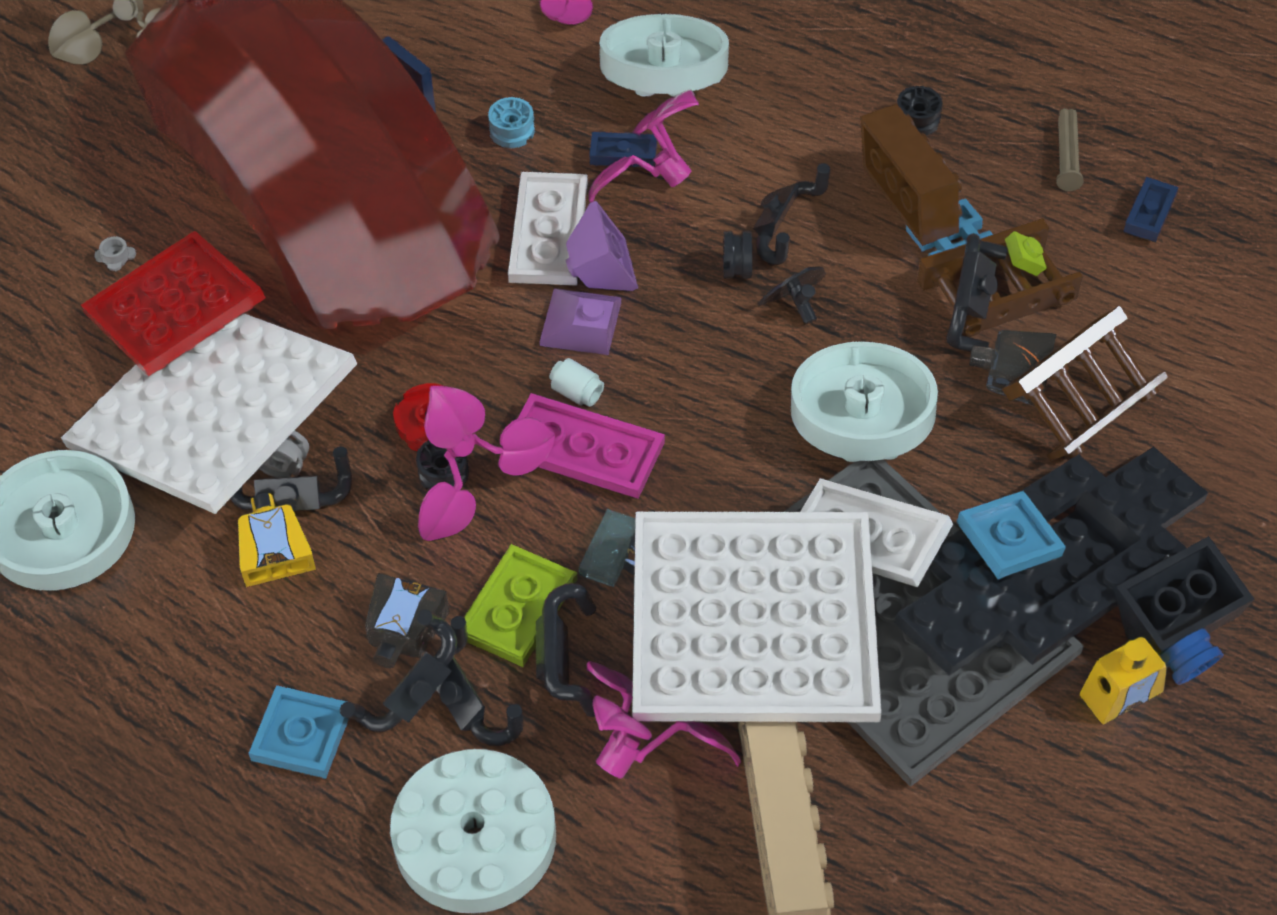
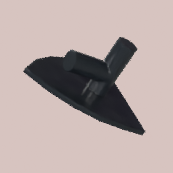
[758,266,826,325]

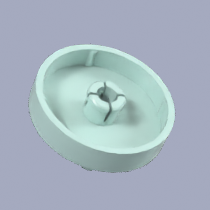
[600,14,729,97]
[791,342,938,462]
[0,450,135,590]
[390,749,556,913]

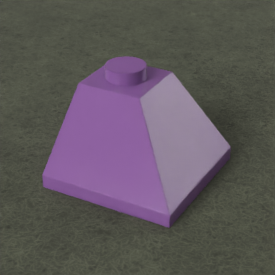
[566,201,638,291]
[540,288,621,355]

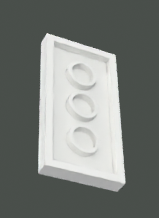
[508,172,588,285]
[800,478,953,587]

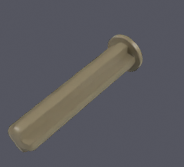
[1056,108,1084,191]

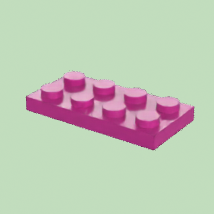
[518,393,665,499]

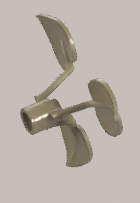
[48,0,196,64]

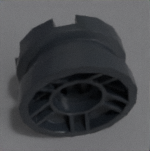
[897,86,943,136]
[723,231,752,279]
[416,440,469,490]

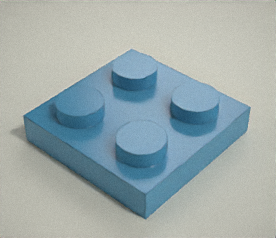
[956,491,1066,579]
[249,685,349,778]

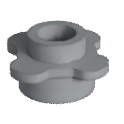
[95,237,136,271]

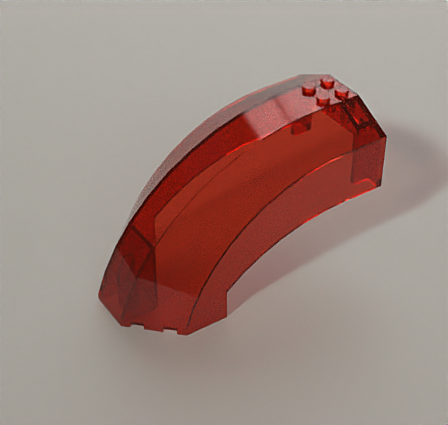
[125,0,500,330]

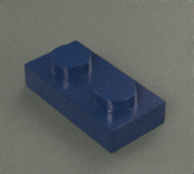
[589,132,657,167]
[1123,177,1179,242]

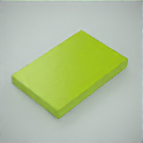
[464,544,578,667]

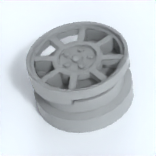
[259,430,309,478]

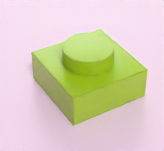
[1005,231,1046,276]

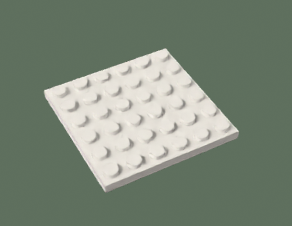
[61,313,357,514]
[633,512,881,722]

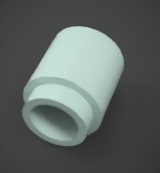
[549,358,604,407]

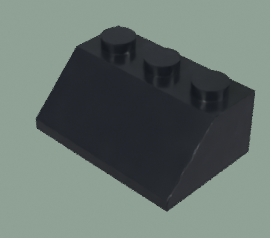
[1114,536,1255,656]

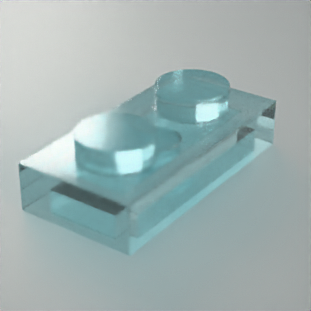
[578,509,636,587]

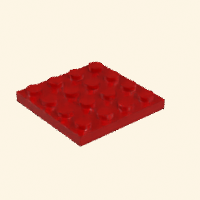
[81,231,266,377]

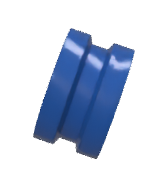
[1160,628,1223,685]

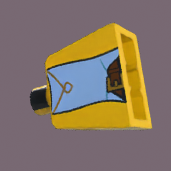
[238,493,316,587]
[1080,637,1167,725]

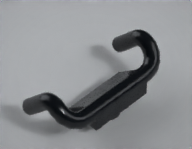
[753,163,830,265]
[946,233,1008,355]
[230,446,352,511]
[536,583,596,717]
[340,609,457,732]
[435,616,523,747]

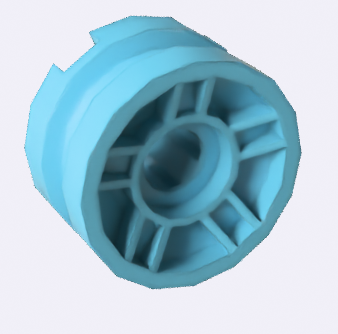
[488,97,535,148]

